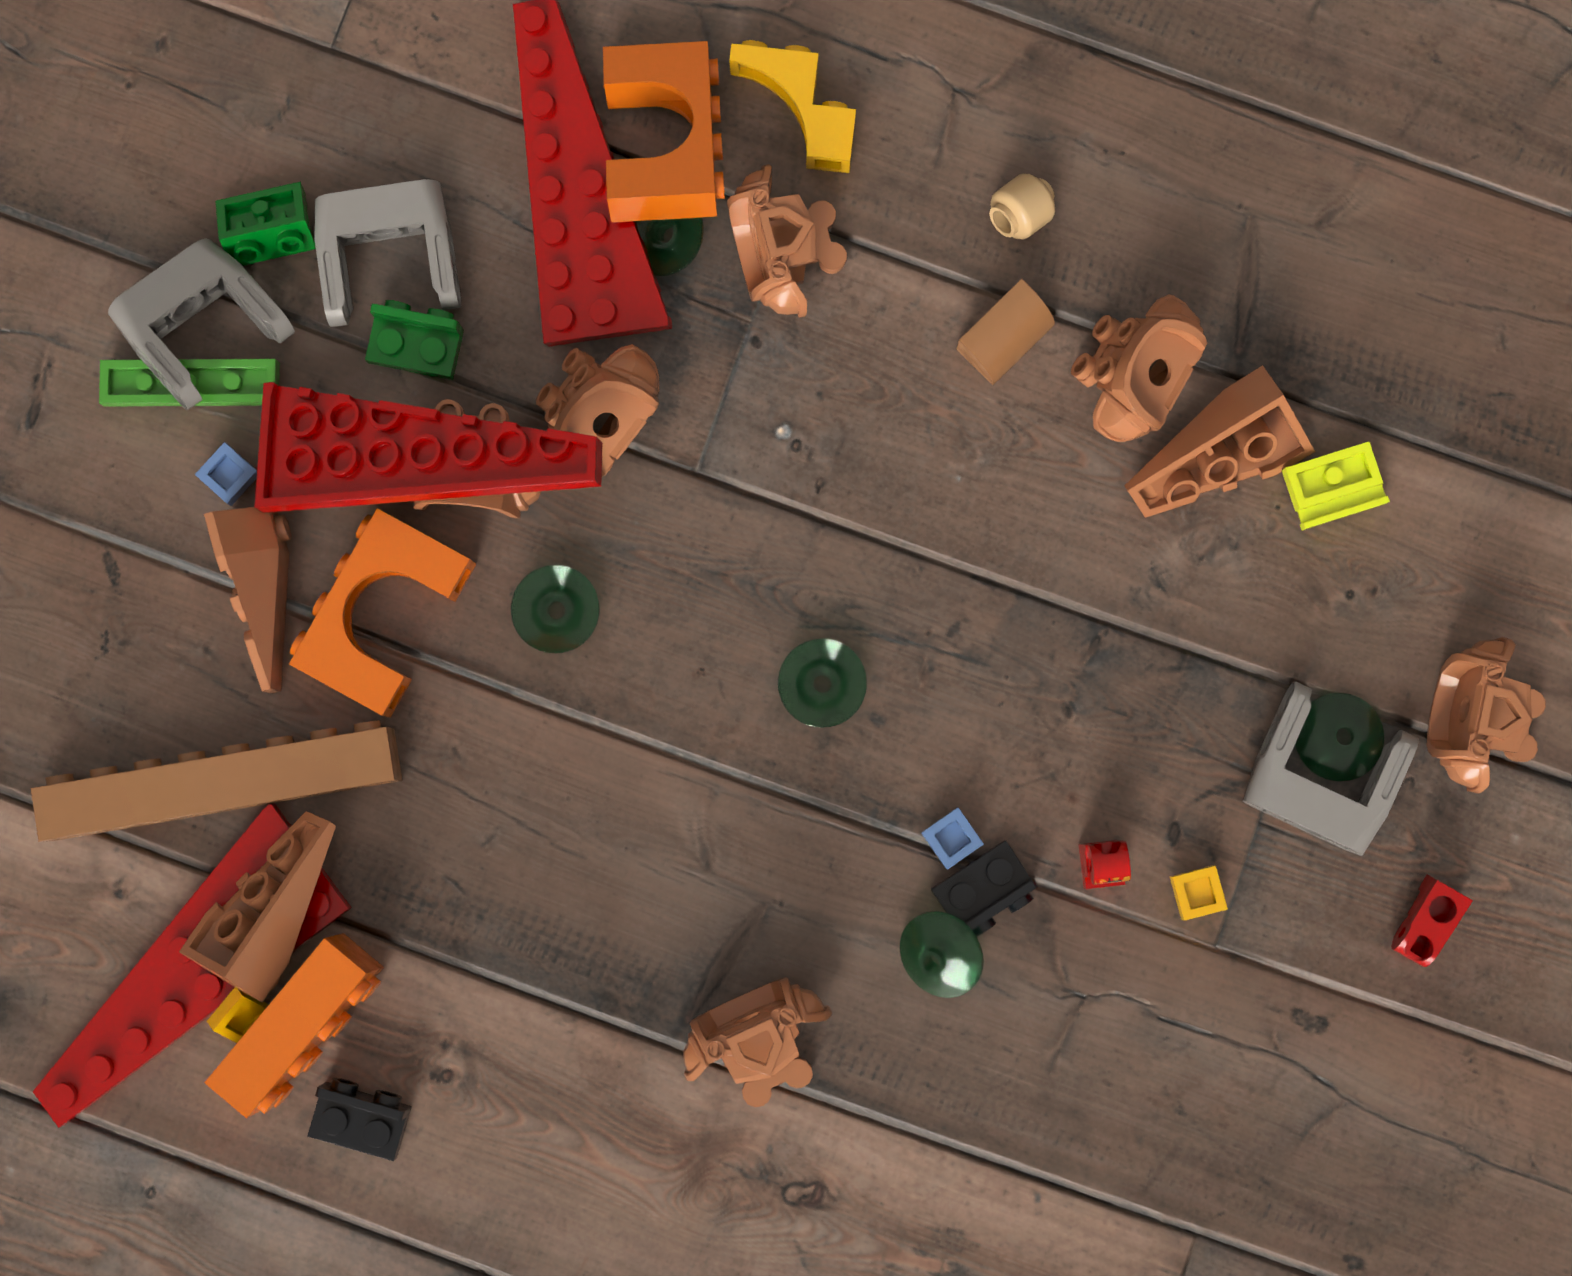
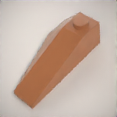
[1124,365,1315,518]
[204,507,292,694]
[179,811,336,1003]

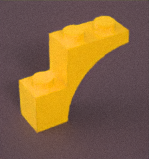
[729,40,856,173]

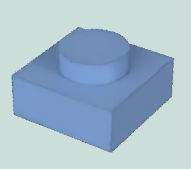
[195,442,257,506]
[921,807,984,870]

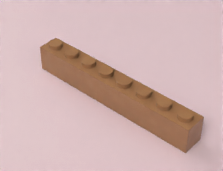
[31,720,403,842]

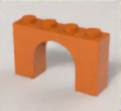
[603,41,725,222]
[289,508,476,718]

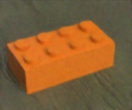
[204,933,384,1119]

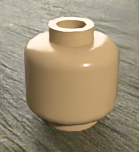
[989,173,1055,240]

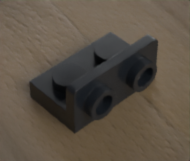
[931,840,1038,938]
[307,1078,412,1161]

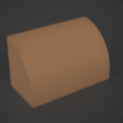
[956,279,1055,385]

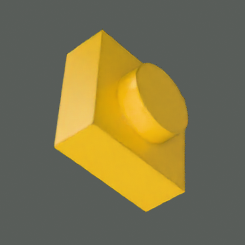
[1169,865,1228,921]
[207,987,268,1043]

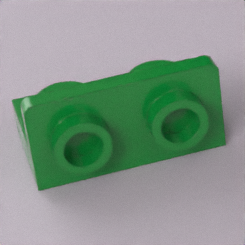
[215,181,316,266]
[365,300,464,380]

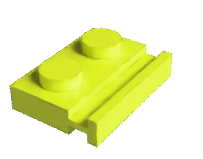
[1281,441,1390,530]

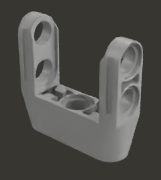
[314,179,461,327]
[108,238,295,410]
[1243,681,1419,856]

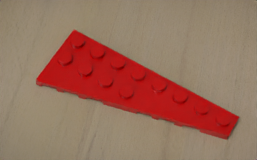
[513,0,672,347]
[254,382,603,513]
[32,803,352,1128]

